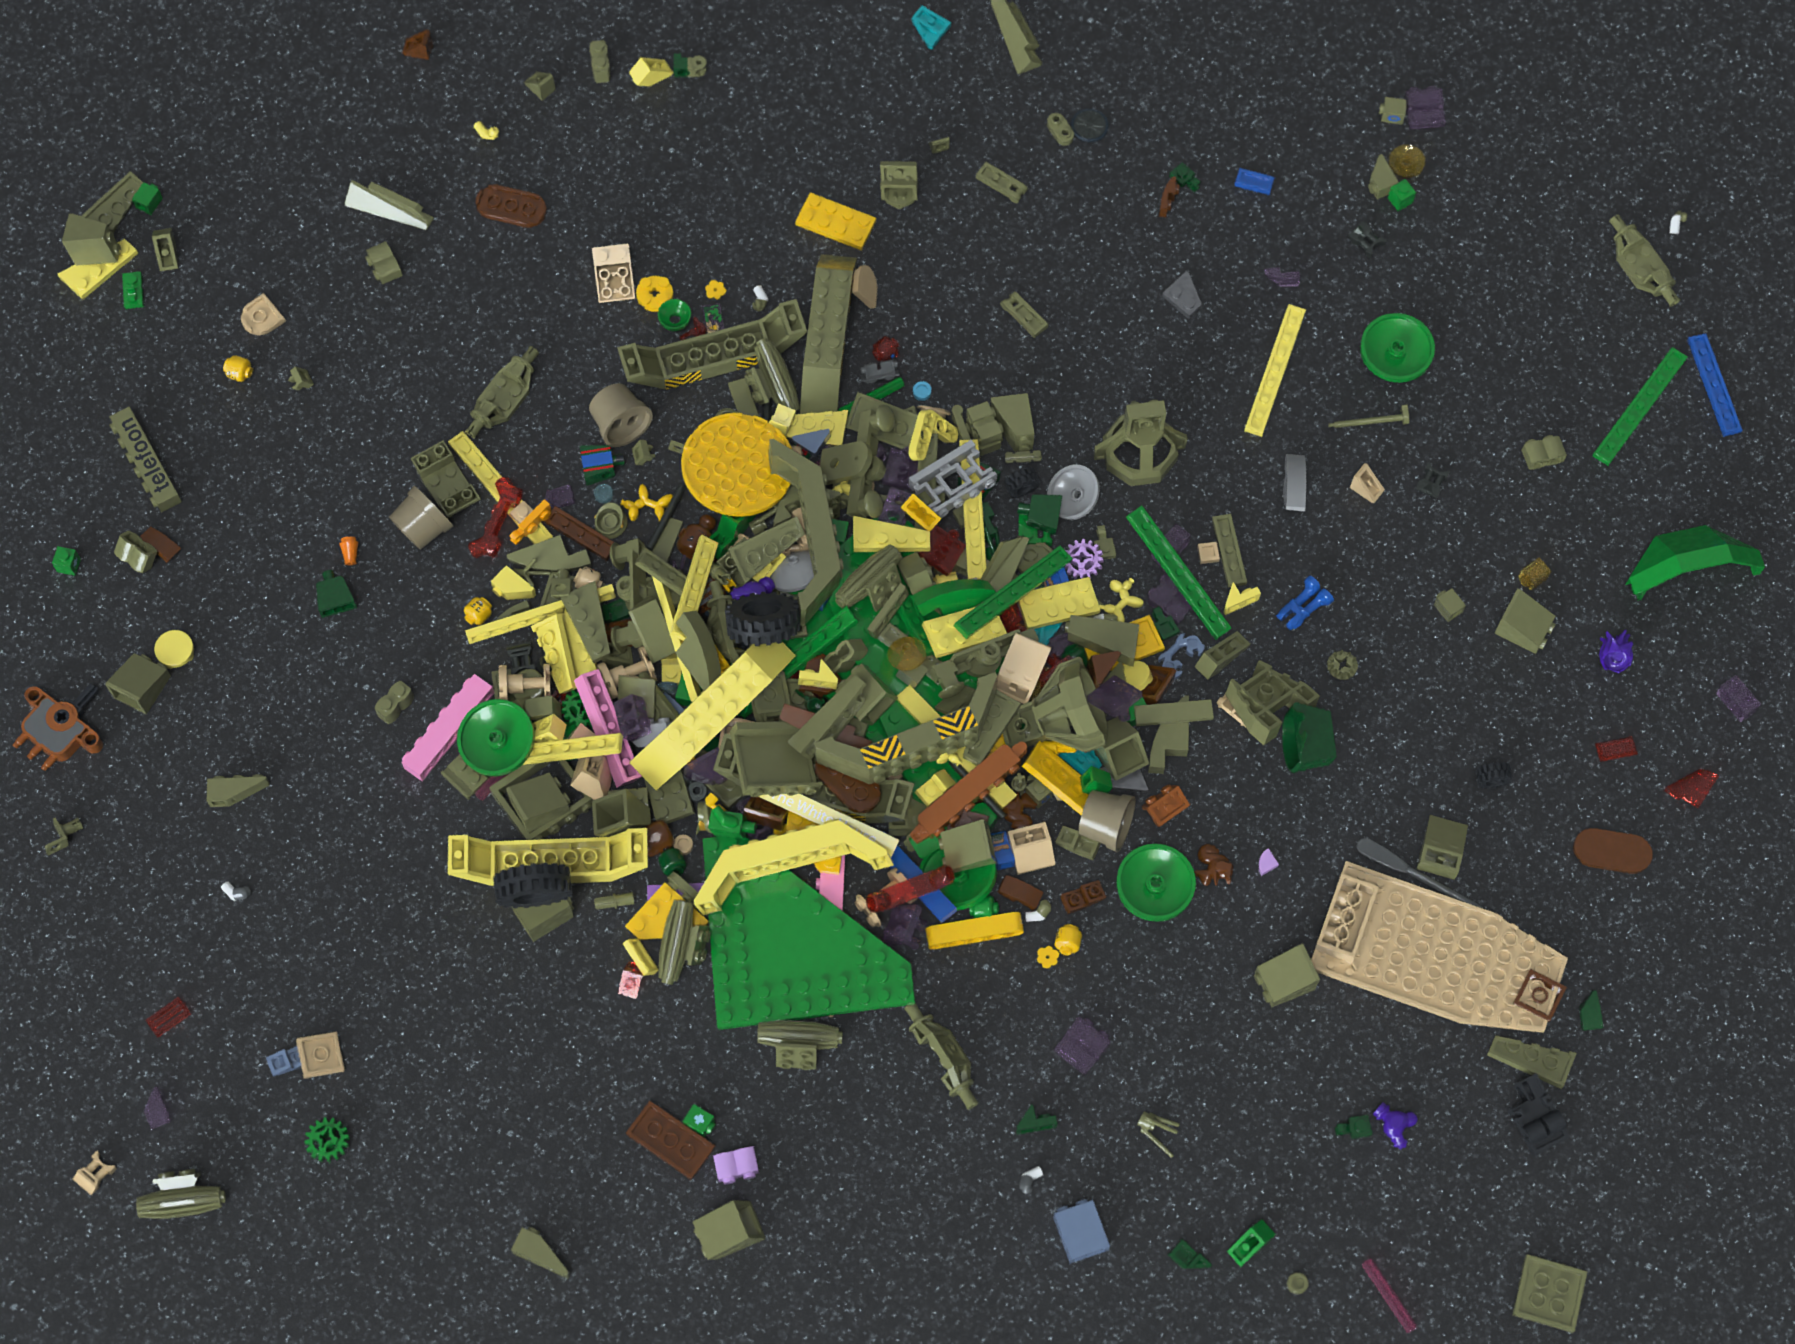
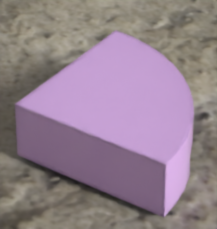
[1259,849,1279,876]

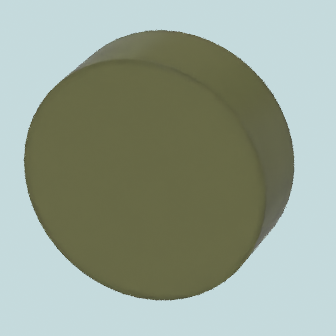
[1287,1273,1308,1294]

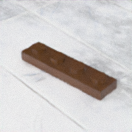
[545,506,615,561]

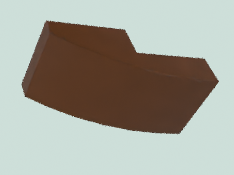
[1159,177,1179,217]
[140,526,181,563]
[997,875,1043,910]
[1060,880,1106,914]

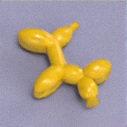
[620,484,673,521]

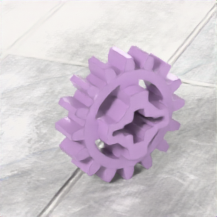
[1064,539,1104,579]

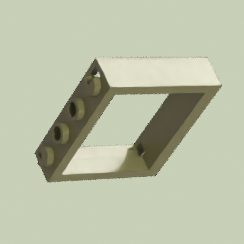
[489,760,593,840]

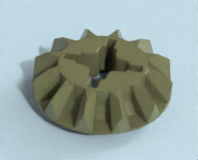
[1327,650,1358,680]

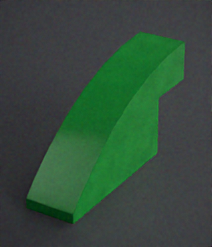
[709,514,757,560]
[910,579,996,616]

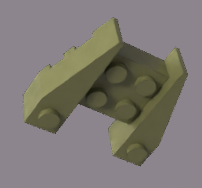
[1225,660,1320,745]

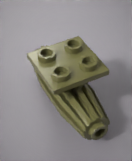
[744,338,800,410]
[835,544,902,612]
[658,899,711,985]
[757,1020,843,1070]
[136,1169,226,1219]

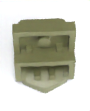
[880,161,918,209]

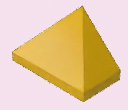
[900,494,941,531]

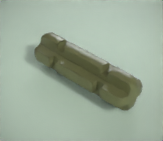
[1005,450,1041,463]

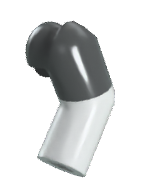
[221,881,251,901]
[1019,1166,1043,1194]

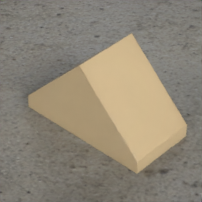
[1350,463,1385,503]

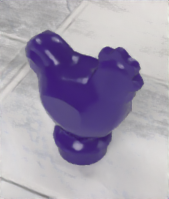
[730,577,775,600]
[1373,1102,1417,1150]

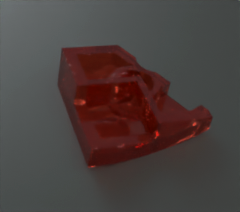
[1664,769,1719,808]

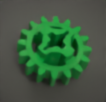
[561,690,593,728]
[304,1117,350,1163]

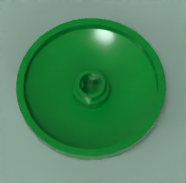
[1360,313,1435,383]
[457,699,535,776]
[1116,844,1196,921]
[919,849,997,910]

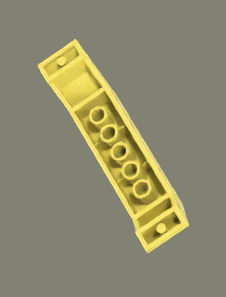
[629,642,796,790]
[694,819,894,915]
[448,828,648,886]

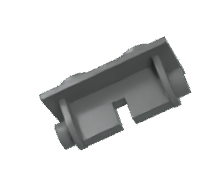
[860,359,900,383]

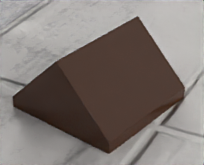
[1087,651,1121,689]
[1132,665,1176,705]
[744,797,789,831]
[1513,969,1567,1022]

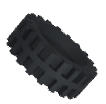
[725,592,801,646]
[493,863,572,908]

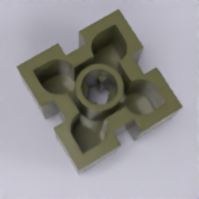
[966,401,1004,456]

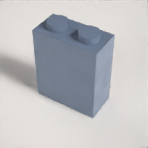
[1053,1199,1110,1264]

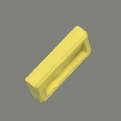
[623,938,658,976]

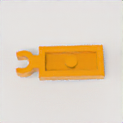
[510,499,551,545]

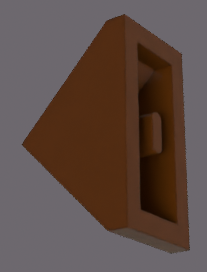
[402,30,433,60]

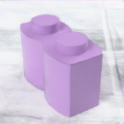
[713,1147,759,1184]

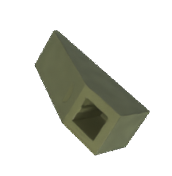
[207,774,270,807]

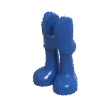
[1276,576,1334,630]

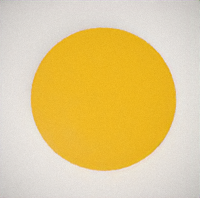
[681,413,792,517]

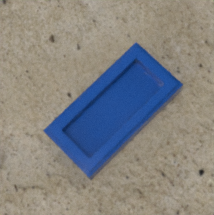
[1235,168,1274,195]

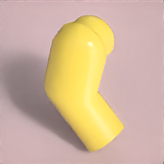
[474,121,499,140]

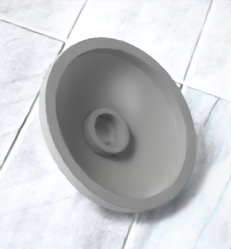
[1047,465,1100,520]
[771,550,814,592]

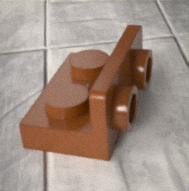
[1141,784,1190,827]

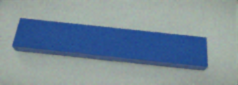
[1687,333,1742,437]
[883,831,957,923]

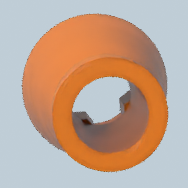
[339,537,358,566]

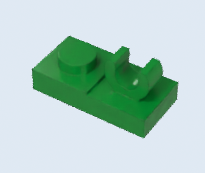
[122,271,144,309]

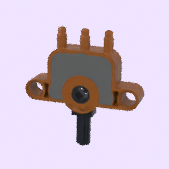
[13,683,103,771]

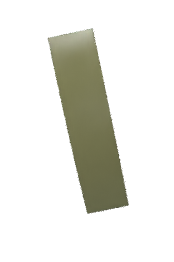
[507,535,592,572]
[675,611,721,691]
[1148,695,1189,774]

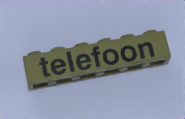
[109,406,181,513]

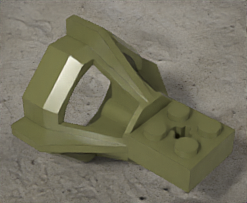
[1094,400,1187,486]
[1003,657,1108,753]

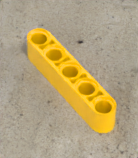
[925,912,1024,949]

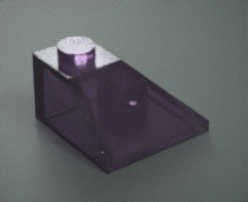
[684,747,728,786]

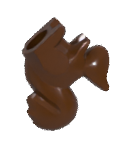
[1002,792,1037,830]
[1194,844,1233,886]

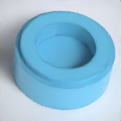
[913,381,931,401]

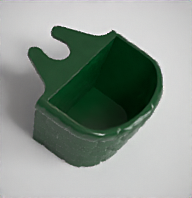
[1282,702,1337,773]

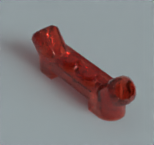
[468,477,523,559]
[866,865,955,913]

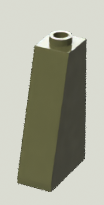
[1065,615,1139,667]

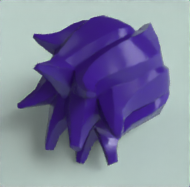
[1599,630,1633,673]

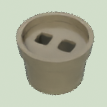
[589,383,653,447]
[389,486,453,550]
[1079,790,1136,853]

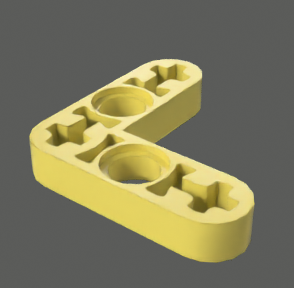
[909,410,958,461]

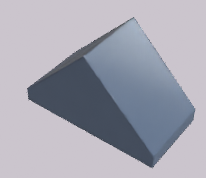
[792,429,831,457]

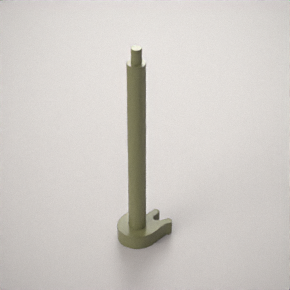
[1328,404,1409,428]

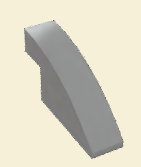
[1283,454,1306,511]

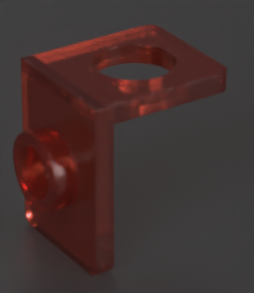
[679,317,707,341]
[618,961,643,999]

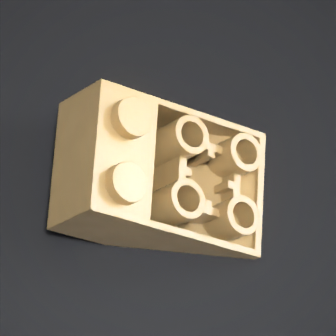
[592,244,635,303]
[997,633,1051,704]

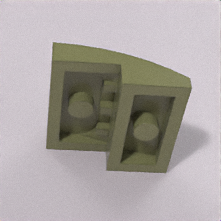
[617,675,656,718]

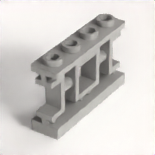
[909,439,997,518]

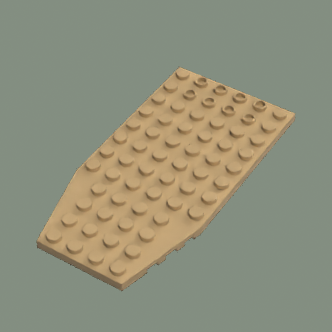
[1311,861,1568,1033]

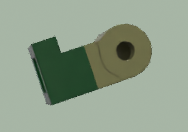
[674,53,707,77]

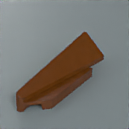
[780,703,872,749]

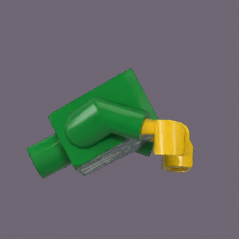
[705,793,757,839]

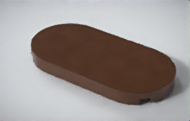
[476,185,547,227]
[815,762,881,813]
[1573,828,1653,874]

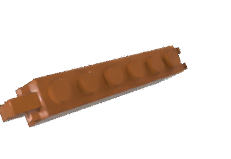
[910,742,1028,844]

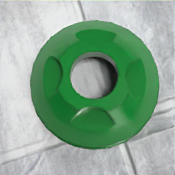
[658,299,691,331]

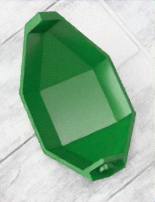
[1625,525,1765,601]

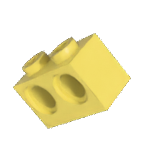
[533,714,567,743]

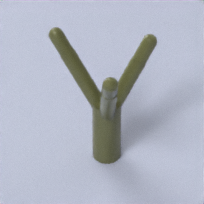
[513,558,551,587]

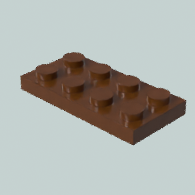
[626,1101,715,1181]

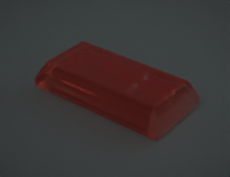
[1595,736,1638,762]

